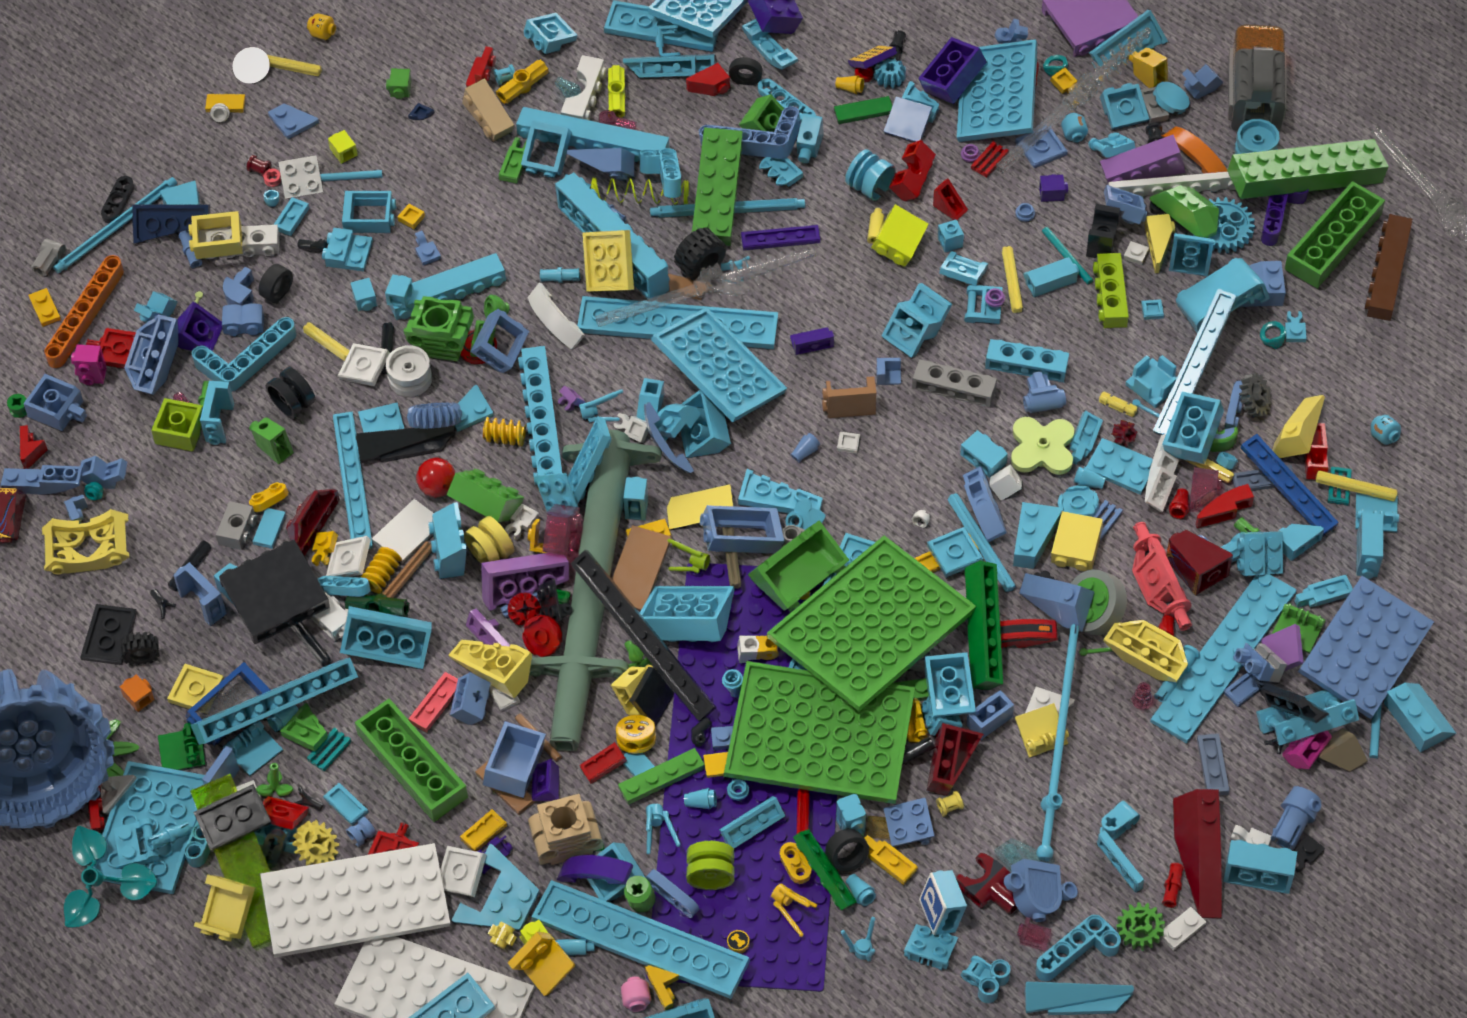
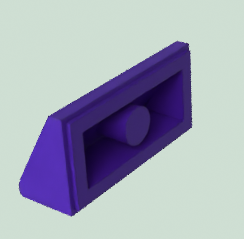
[532,759,559,801]

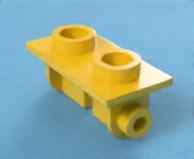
[907,698,928,743]

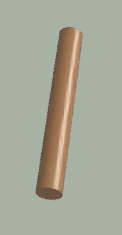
[515,713,562,762]

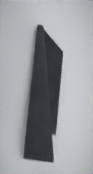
[356,426,456,463]
[1255,678,1329,723]

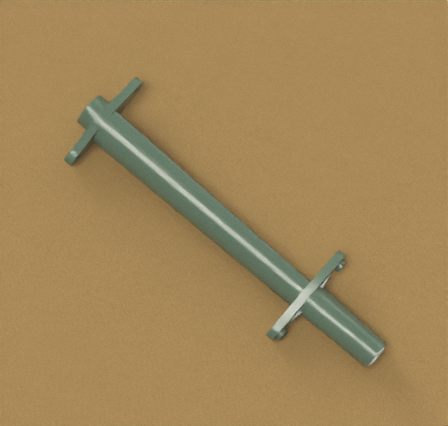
[529,430,662,751]

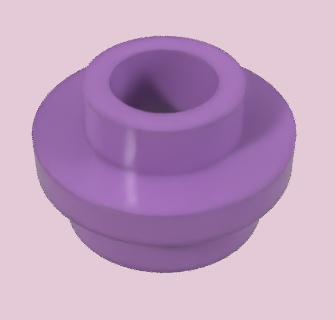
[961,144,980,163]
[985,288,1005,307]

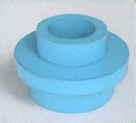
[727,779,749,801]

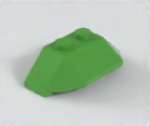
[1149,185,1219,238]

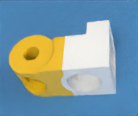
[737,636,779,663]

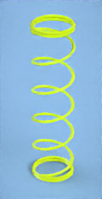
[591,177,689,205]

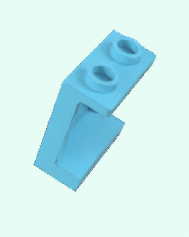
[200,381,234,445]

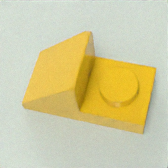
[645,965,679,1010]

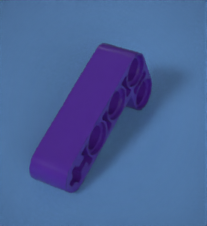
[1261,189,1309,246]

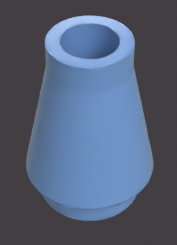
[790,433,820,463]

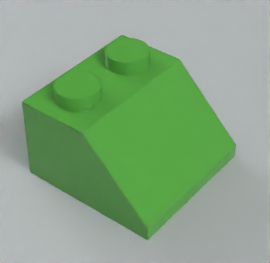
[739,94,784,132]

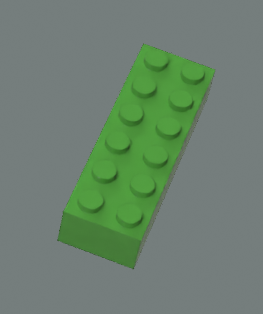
[692,127,743,246]
[1285,181,1385,289]
[355,699,468,822]

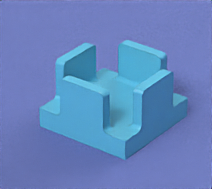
[1125,355,1177,408]

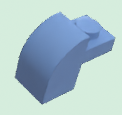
[1182,64,1224,99]
[223,267,254,306]
[80,456,128,489]

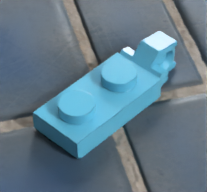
[1070,410,1103,465]
[1294,575,1353,608]

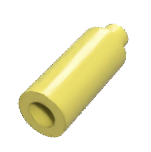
[867,208,885,244]

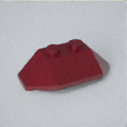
[286,489,340,557]

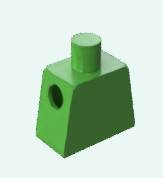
[249,418,294,465]

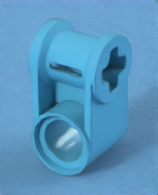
[1100,801,1140,840]

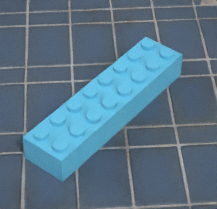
[555,172,670,302]

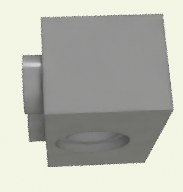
[216,501,257,550]

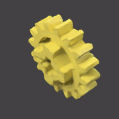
[292,820,339,866]

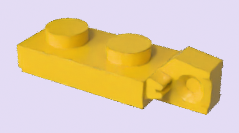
[865,835,918,885]

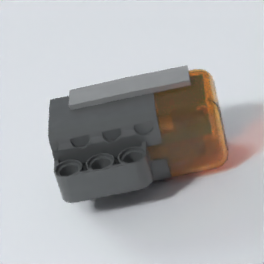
[1228,24,1287,131]

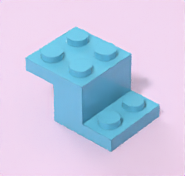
[881,283,952,358]

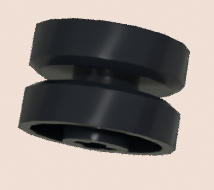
[265,367,316,419]

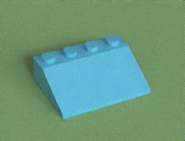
[640,586,734,642]

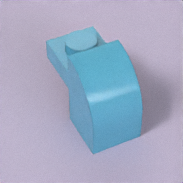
[134,291,178,323]

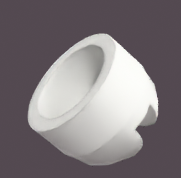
[912,510,930,528]

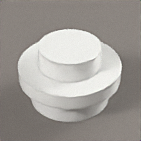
[210,103,230,122]

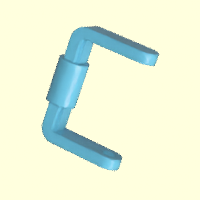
[656,25,680,56]

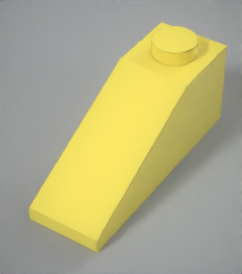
[1145,214,1175,274]

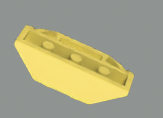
[1103,620,1188,682]

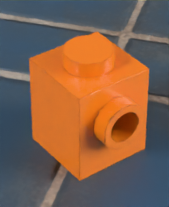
[119,674,155,712]

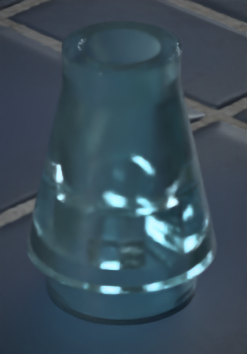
[555,77,581,99]

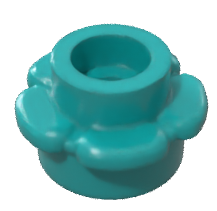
[84,482,104,500]

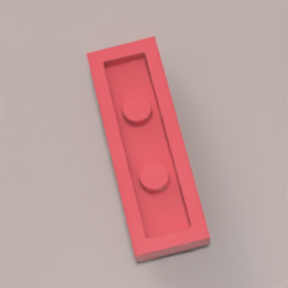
[408,672,458,733]

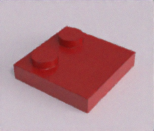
[262,796,309,830]

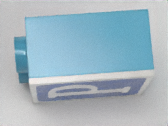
[919,870,967,935]

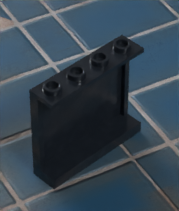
[219,540,330,645]

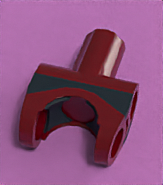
[955,853,1017,915]

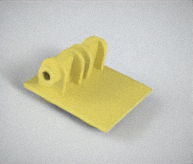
[1015,703,1069,757]

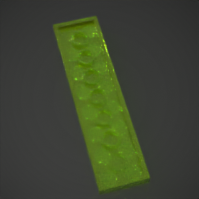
[190,774,271,949]

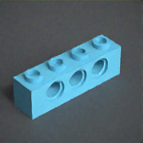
[985,339,1069,382]

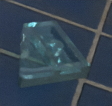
[994,838,1055,873]

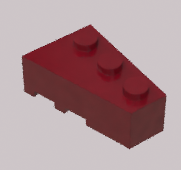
[926,723,984,796]

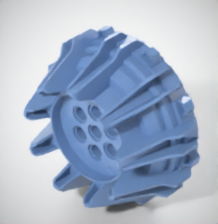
[0,669,115,829]

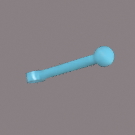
[1132,399,1160,418]

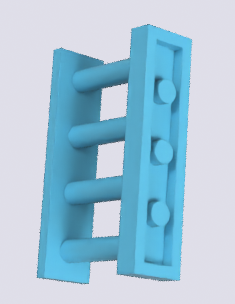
[1256,690,1359,745]

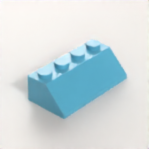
[340,606,432,669]

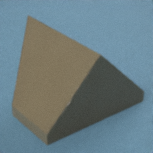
[1319,728,1368,772]

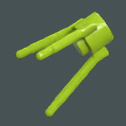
[667,538,710,573]

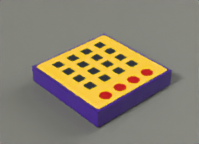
[848,45,897,69]

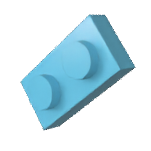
[274,197,310,236]

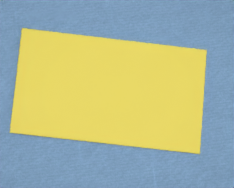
[667,484,733,529]

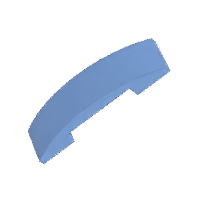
[644,402,694,473]

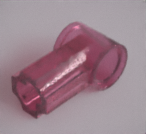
[599,110,637,130]

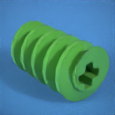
[624,876,655,912]

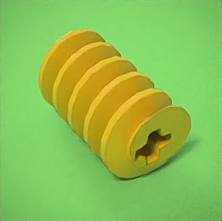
[483,417,527,447]
[361,547,402,594]

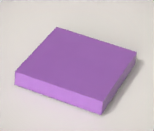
[1261,624,1303,671]

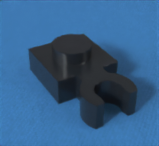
[1293,835,1325,873]

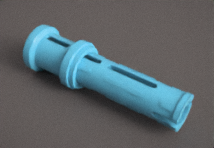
[1154,645,1200,703]

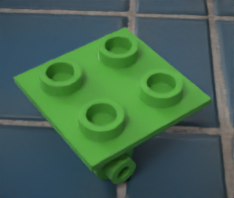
[1272,603,1326,653]

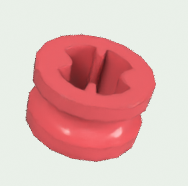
[263,169,281,187]

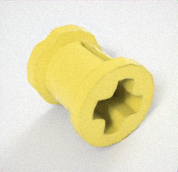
[936,791,964,817]

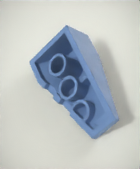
[1019,573,1094,632]

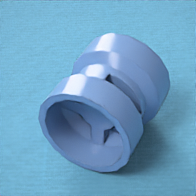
[346,817,376,847]

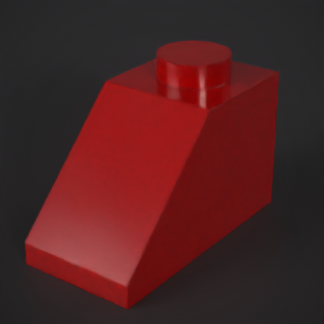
[686,63,730,96]

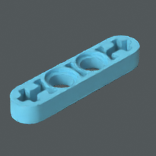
[758,79,816,122]

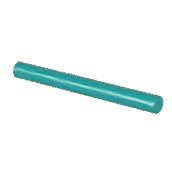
[1042,227,1094,285]

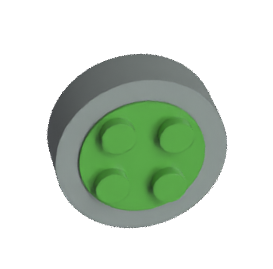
[1071,569,1127,635]

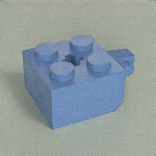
[24,374,87,431]

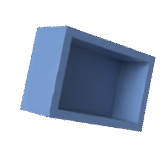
[483,721,546,798]

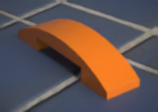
[1162,126,1227,174]

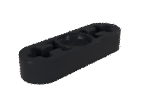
[101,176,134,223]

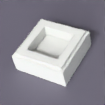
[837,432,860,454]

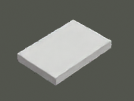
[372,499,434,564]

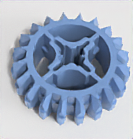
[407,402,462,429]

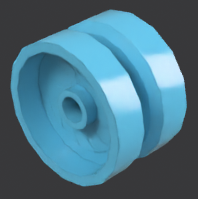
[1234,119,1280,154]

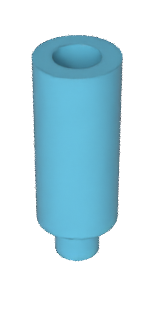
[556,939,595,956]

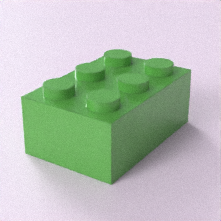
[447,469,524,522]

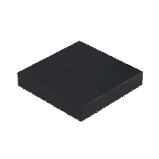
[629,667,674,727]

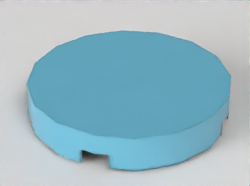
[1153,82,1190,114]
[1058,485,1099,517]

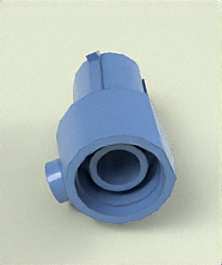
[1270,786,1322,850]

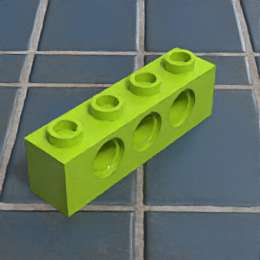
[1093,253,1129,328]

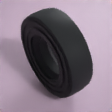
[729,57,763,85]

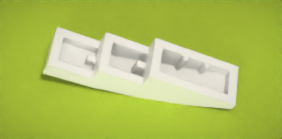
[1145,434,1179,512]

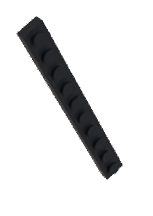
[570,550,717,721]

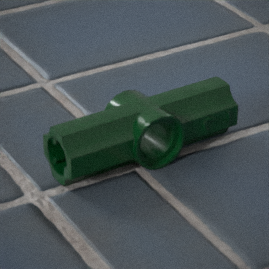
[345,594,410,617]

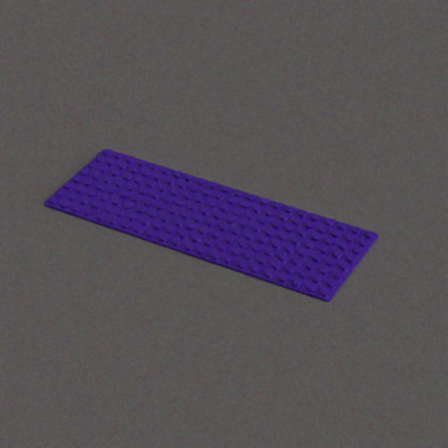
[646,563,837,992]

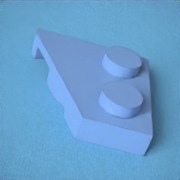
[268,104,319,139]

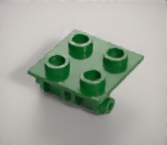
[158,723,205,770]

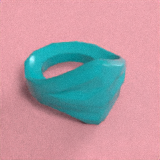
[1043,55,1068,77]
[1260,321,1286,349]

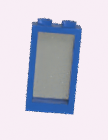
[185,662,270,747]

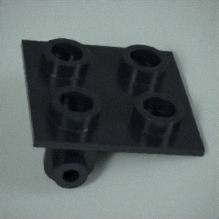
[537,579,572,622]

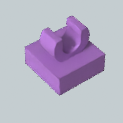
[558,385,586,411]

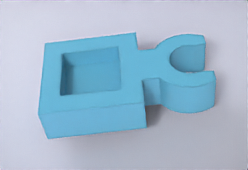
[1285,311,1306,342]

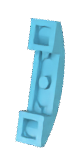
[742,19,798,69]

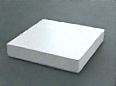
[338,343,390,386]
[326,536,371,577]
[440,846,487,897]

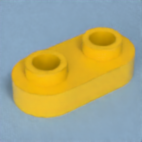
[249,482,289,512]
[780,842,811,884]

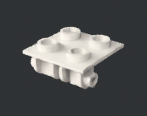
[278,155,323,199]

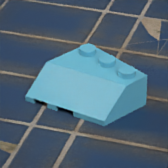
[428,502,466,579]

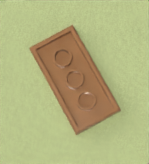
[612,525,672,611]

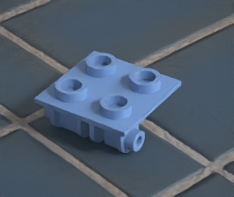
[884,797,935,847]

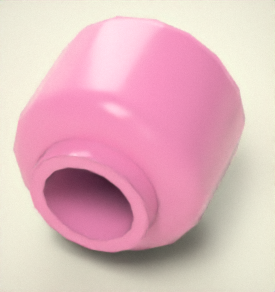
[621,977,651,1012]

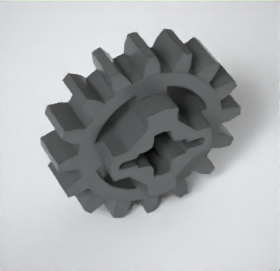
[1239,373,1272,417]

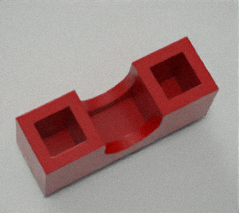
[889,140,936,201]

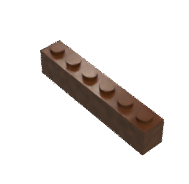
[1364,214,1413,321]

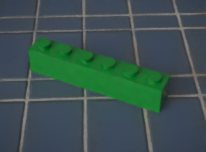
[965,560,1003,690]

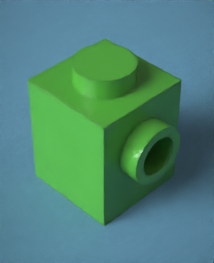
[386,68,412,99]

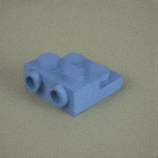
[1104,185,1147,224]

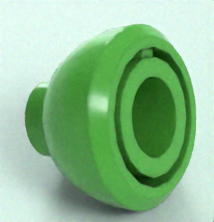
[484,295,509,318]

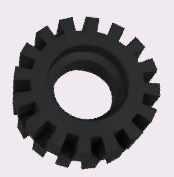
[120,632,160,666]

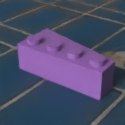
[1100,135,1185,185]
[482,551,569,611]

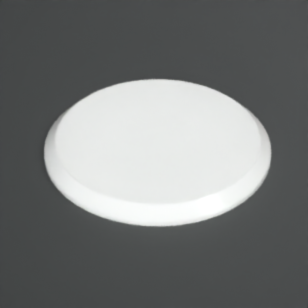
[233,47,270,83]

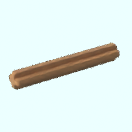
[382,541,432,598]

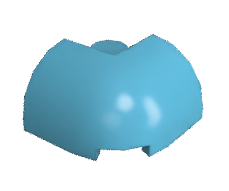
[647,403,702,441]

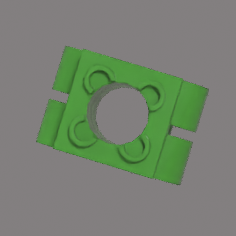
[404,296,474,361]

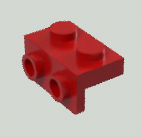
[466,46,496,87]

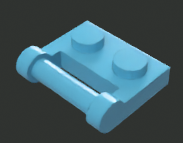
[1088,133,1136,158]
[939,251,988,286]
[964,285,1003,324]
[113,818,159,870]

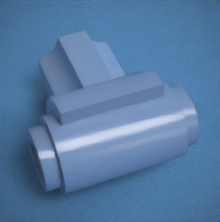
[1023,372,1066,413]

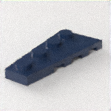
[132,204,210,244]

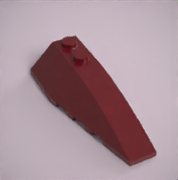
[1173,789,1222,919]

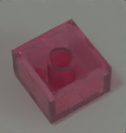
[543,504,582,556]

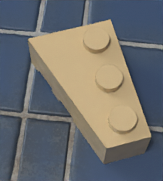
[462,78,514,141]

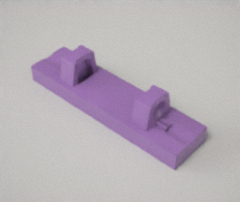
[466,609,510,647]

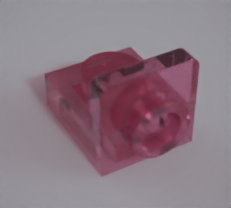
[1017,917,1052,951]

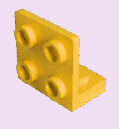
[508,932,575,996]

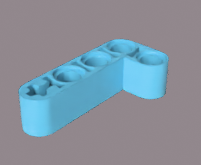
[640,148,681,198]
[1035,915,1121,981]

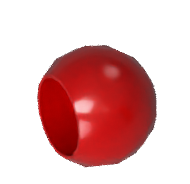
[416,457,456,498]

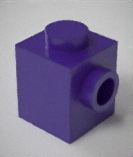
[1039,174,1068,202]

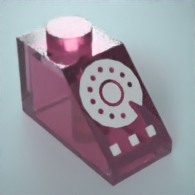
[1189,467,1222,512]

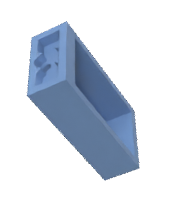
[700,505,784,553]

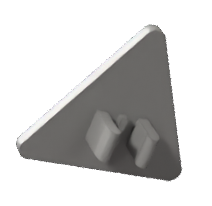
[100,775,136,814]

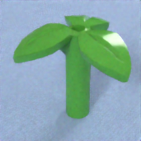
[624,641,652,667]
[256,763,293,796]

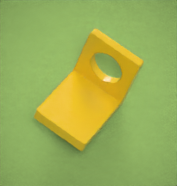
[527,519,558,553]

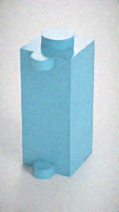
[1023,257,1079,297]

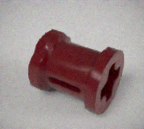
[246,155,272,177]

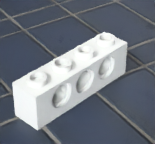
[199,225,280,259]

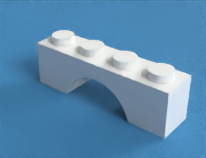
[561,55,607,120]

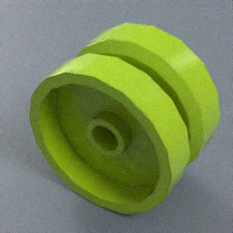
[686,841,734,890]

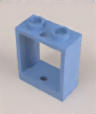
[470,309,529,373]

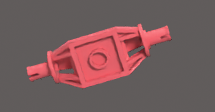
[1132,522,1192,631]

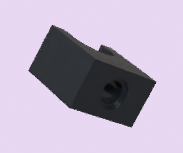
[1086,204,1120,259]

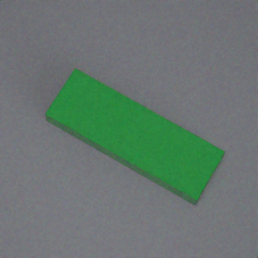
[834,96,892,124]

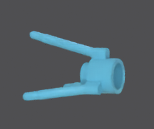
[579,389,623,423]
[646,804,681,855]
[841,917,875,961]

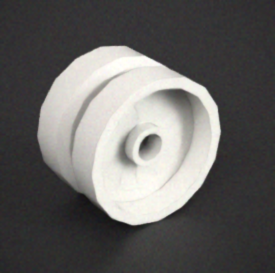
[386,345,432,397]

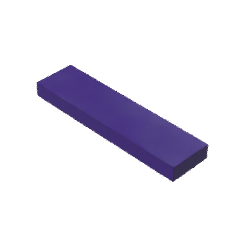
[741,225,820,251]

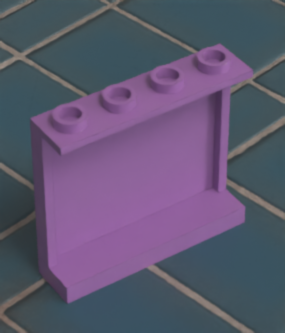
[1042,0,1139,57]

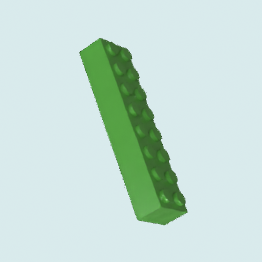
[1227,139,1389,199]

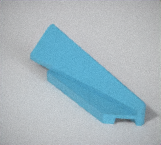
[623,54,715,77]
[1024,982,1134,1015]

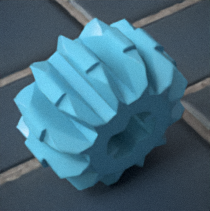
[874,58,906,89]

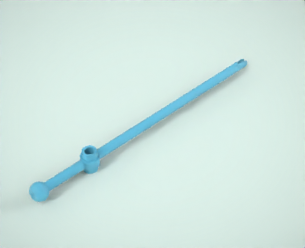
[1036,624,1079,861]

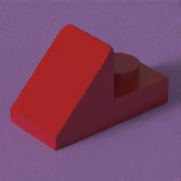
[20,425,48,469]

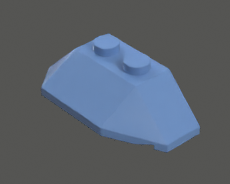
[124,314,178,395]

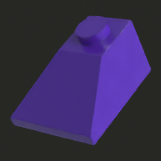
[177,302,222,351]

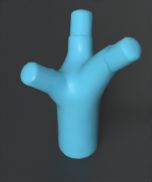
[721,256,750,274]

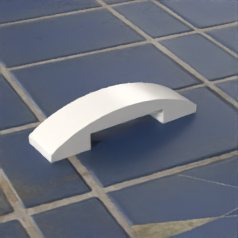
[528,283,585,350]

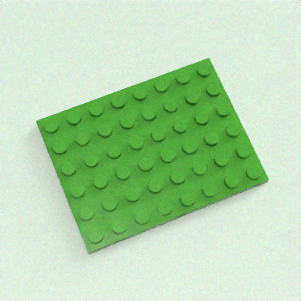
[767,535,976,711]
[724,661,915,804]

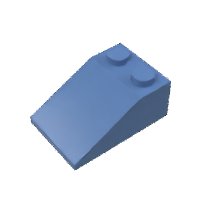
[567,148,635,180]
[1239,261,1285,307]

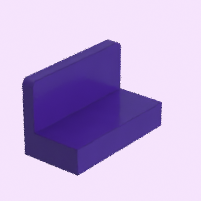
[790,327,834,355]

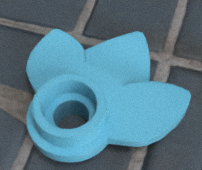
[785,499,826,530]

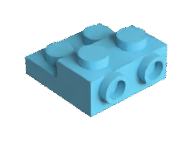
[523,13,578,54]
[1100,83,1149,130]
[322,228,373,272]
[1237,531,1283,576]

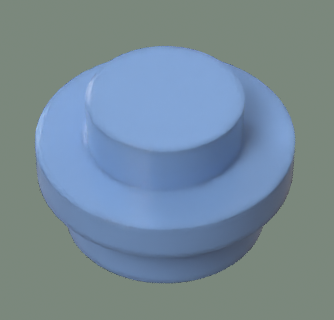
[1015,203,1035,222]

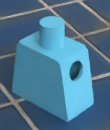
[797,113,824,163]
[160,181,200,204]

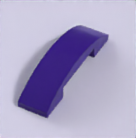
[556,855,634,885]

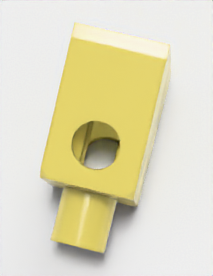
[611,665,653,715]

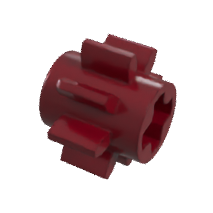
[1111,420,1138,446]

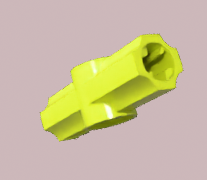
[608,65,626,119]

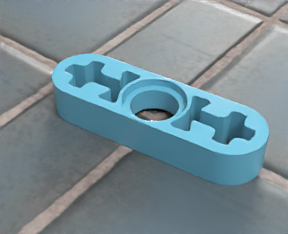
[317,576,371,597]

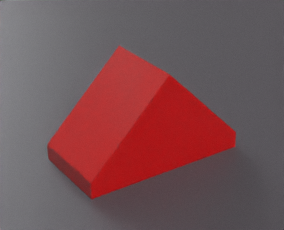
[933,178,968,220]

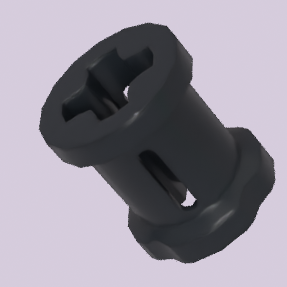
[1145,123,1164,144]

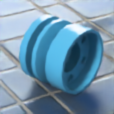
[845,149,896,200]

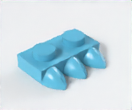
[759,157,803,187]

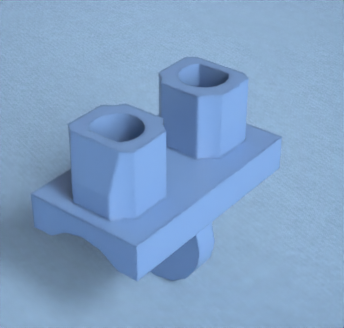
[995,19,1028,44]

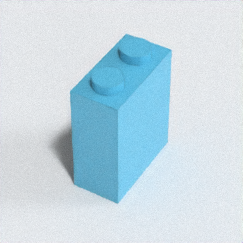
[1356,512,1383,579]

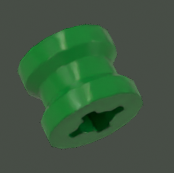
[7,394,27,418]

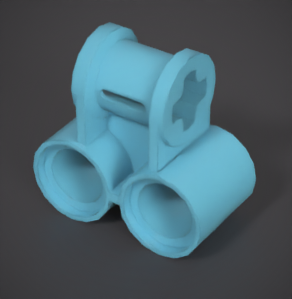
[961,955,1010,1003]

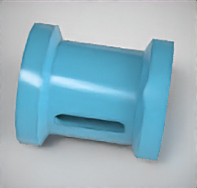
[493,64,515,86]

